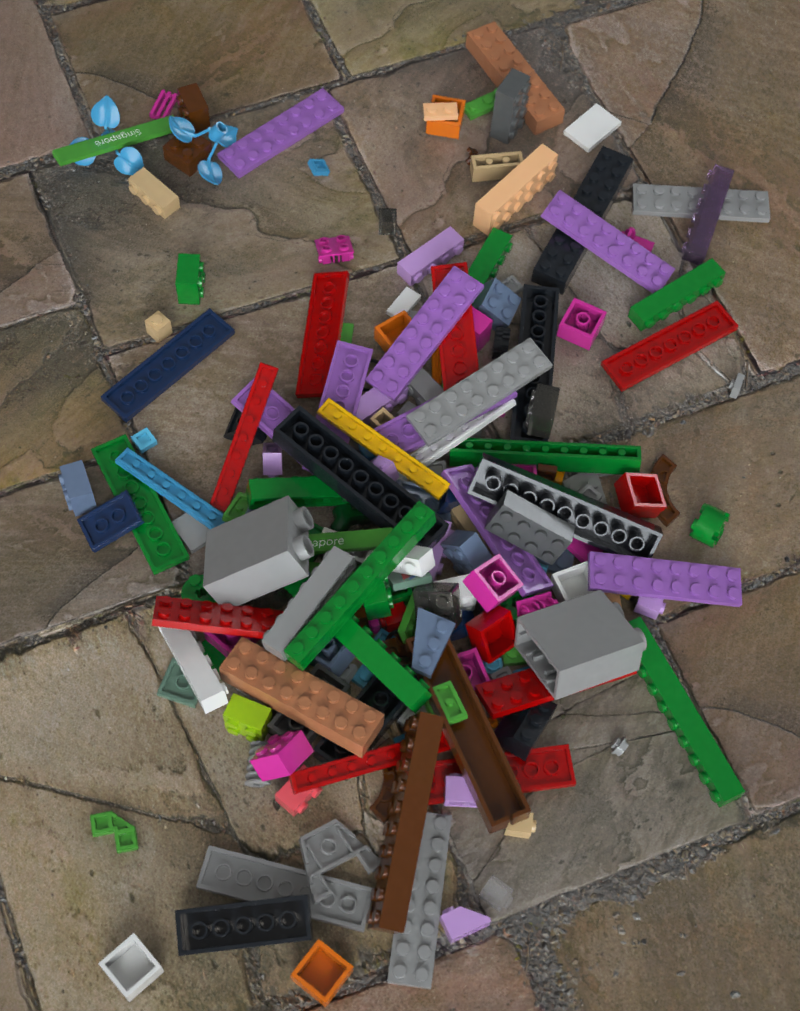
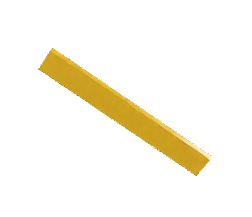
[317,398,450,500]

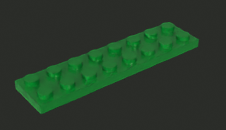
[91,434,190,575]

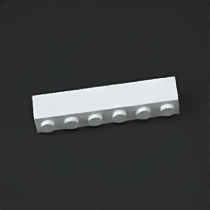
[159,627,229,714]

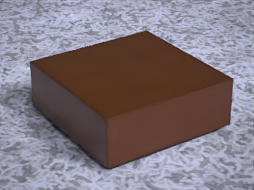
[537,464,557,481]

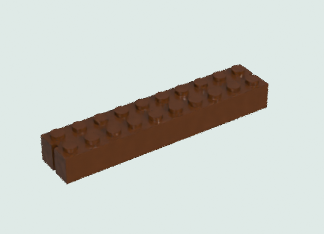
[405,636,531,834]
[366,711,444,934]

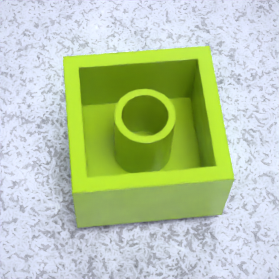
[223,693,273,742]

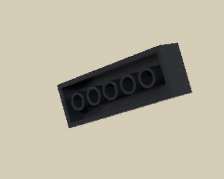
[313,663,419,781]
[175,894,314,956]

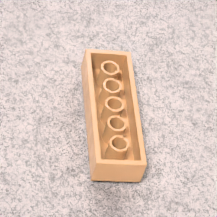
[473,143,558,236]

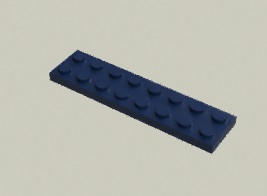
[100,308,235,423]

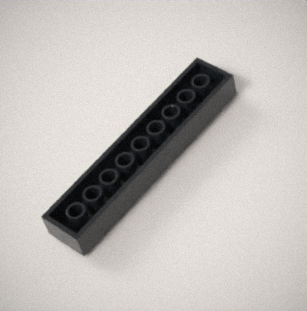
[531,146,634,295]
[509,284,560,442]
[272,405,449,548]
[467,452,663,558]

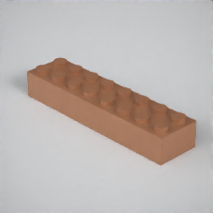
[465,21,565,135]
[219,637,385,758]

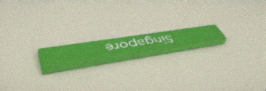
[52,115,175,166]
[309,527,393,555]

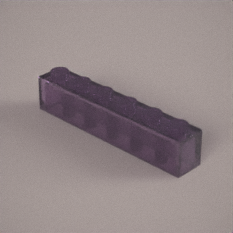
[681,164,735,265]

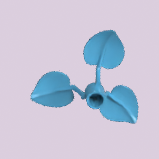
[69,95,145,175]
[169,115,238,185]

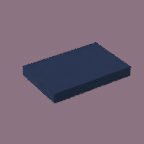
[77,490,145,553]

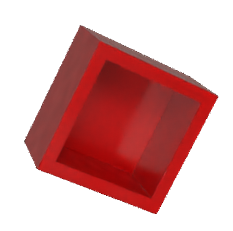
[614,472,667,518]
[465,605,516,664]

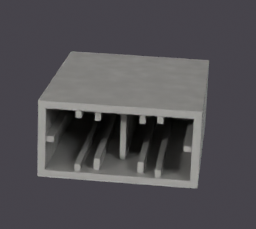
[203,495,314,606]
[514,589,647,700]

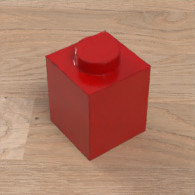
[378,601,406,632]

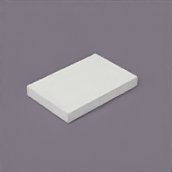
[563,103,621,153]

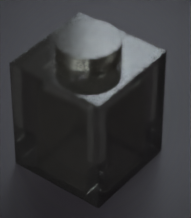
[379,208,397,235]

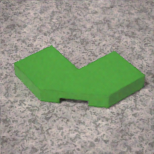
[90,811,139,854]

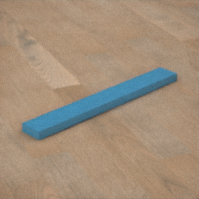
[115,447,226,529]

